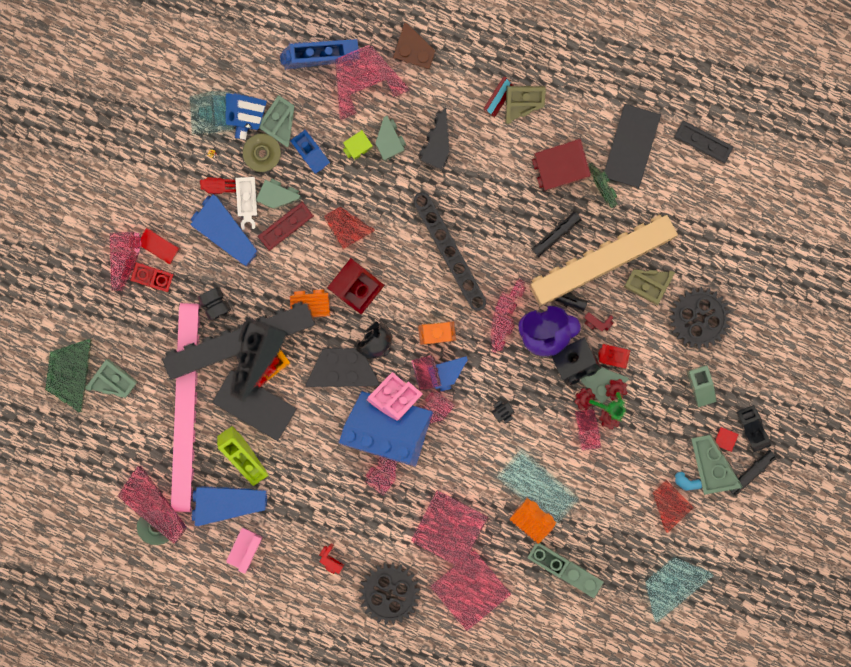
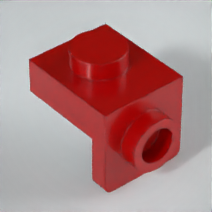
[598,344,631,369]
[319,543,344,574]

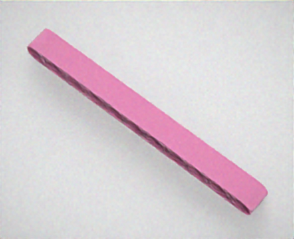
[171,303,200,512]

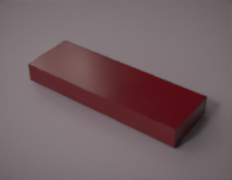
[257,201,314,252]

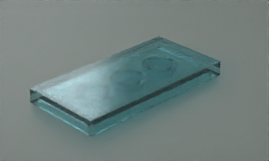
[496,449,579,528]

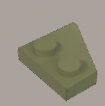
[505,86,546,124]
[624,269,675,305]

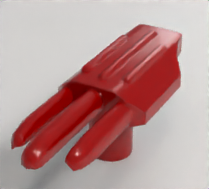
[200,177,236,194]

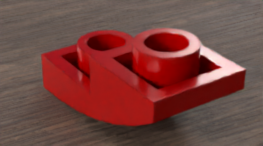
[130,262,174,292]

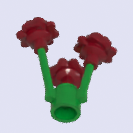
[575,379,627,430]

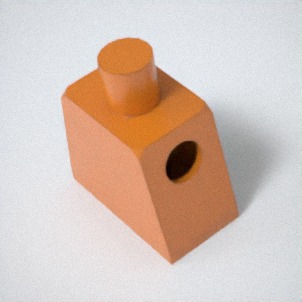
[418,322,456,345]

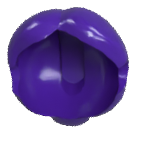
[518,306,581,357]

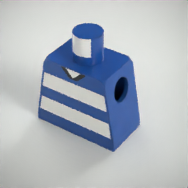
[226,93,267,140]

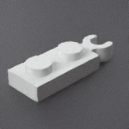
[236,177,257,230]

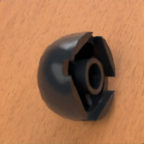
[355,321,393,359]

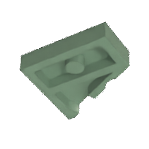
[259,95,295,148]
[85,359,138,398]

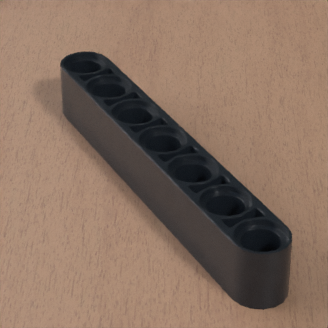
[413,192,486,311]

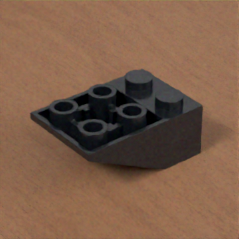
[419,107,450,173]

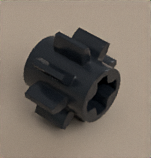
[491,400,515,424]

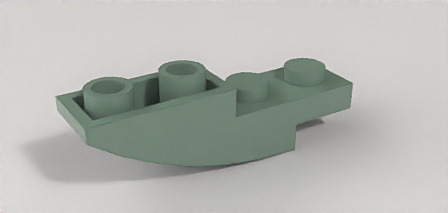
[527,543,604,598]

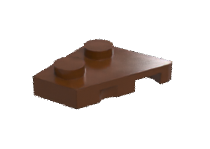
[393,22,435,70]

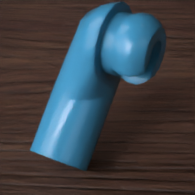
[675,472,702,491]

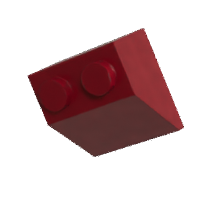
[327,258,385,315]

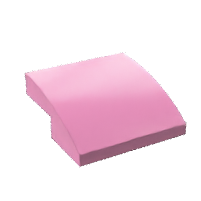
[367,372,422,421]

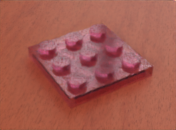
[411,490,488,568]
[430,549,511,631]

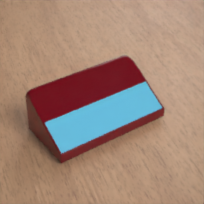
[483,77,514,118]

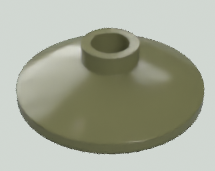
[243,134,281,172]

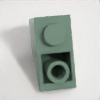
[375,116,406,162]
[256,178,301,210]
[686,365,716,408]

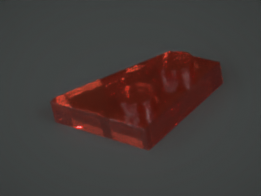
[323,207,375,250]
[653,480,694,533]

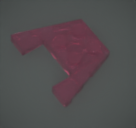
[335,44,409,120]

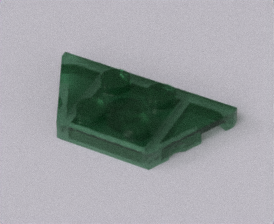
[45,339,92,412]

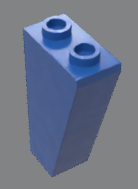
[280,39,360,70]
[190,194,259,267]
[192,486,267,526]

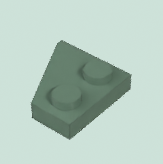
[580,367,629,404]

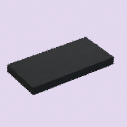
[602,104,661,188]
[212,370,297,441]

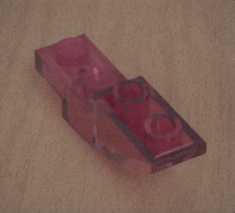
[491,278,526,354]

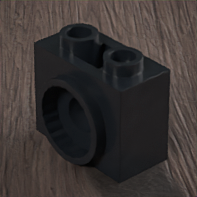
[551,337,602,386]

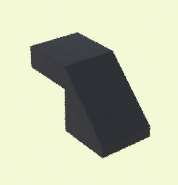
[736,405,771,453]

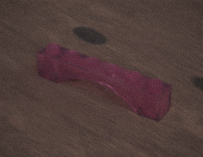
[365,391,455,496]

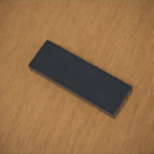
[674,120,734,164]

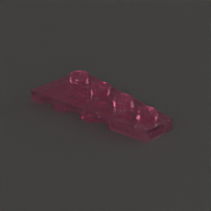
[117,465,187,544]

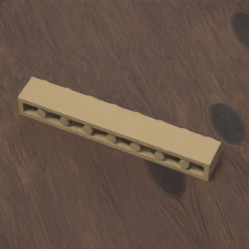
[529,215,678,307]

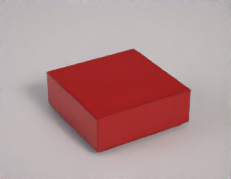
[715,427,739,452]

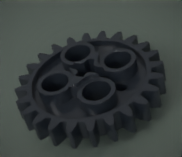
[668,287,732,349]
[359,562,421,625]

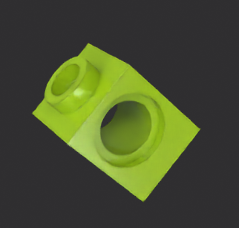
[343,130,373,160]

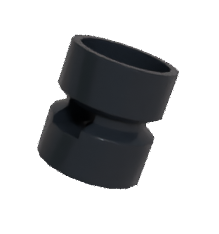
[197,287,232,321]

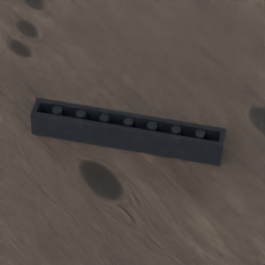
[161,301,316,380]

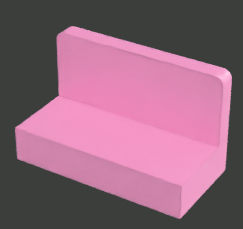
[226,528,263,574]

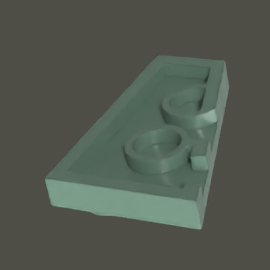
[691,434,743,495]

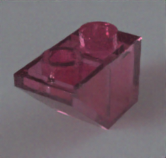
[575,409,601,451]

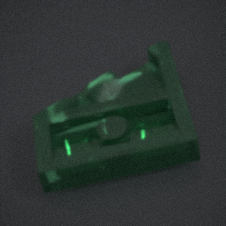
[588,163,618,208]

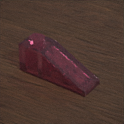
[110,232,141,291]

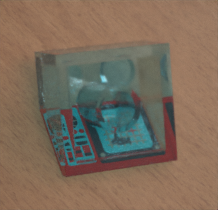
[189,91,234,135]

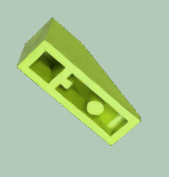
[217,426,268,486]

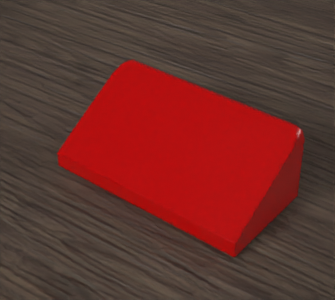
[138,228,180,265]

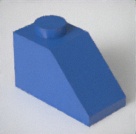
[290,130,330,174]
[430,356,467,392]

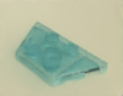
[645,557,713,623]

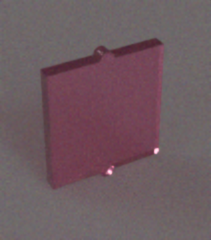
[411,355,442,391]

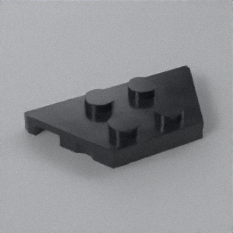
[306,348,380,387]

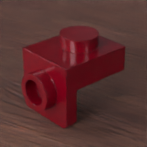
[583,312,614,332]

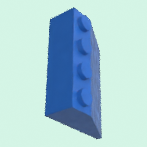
[339,391,433,467]

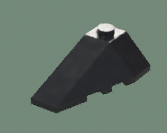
[230,316,287,401]

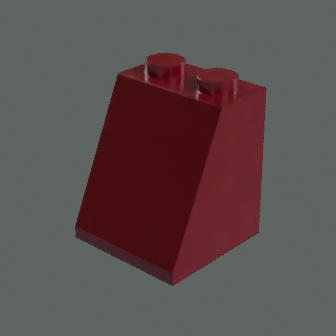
[531,139,591,192]

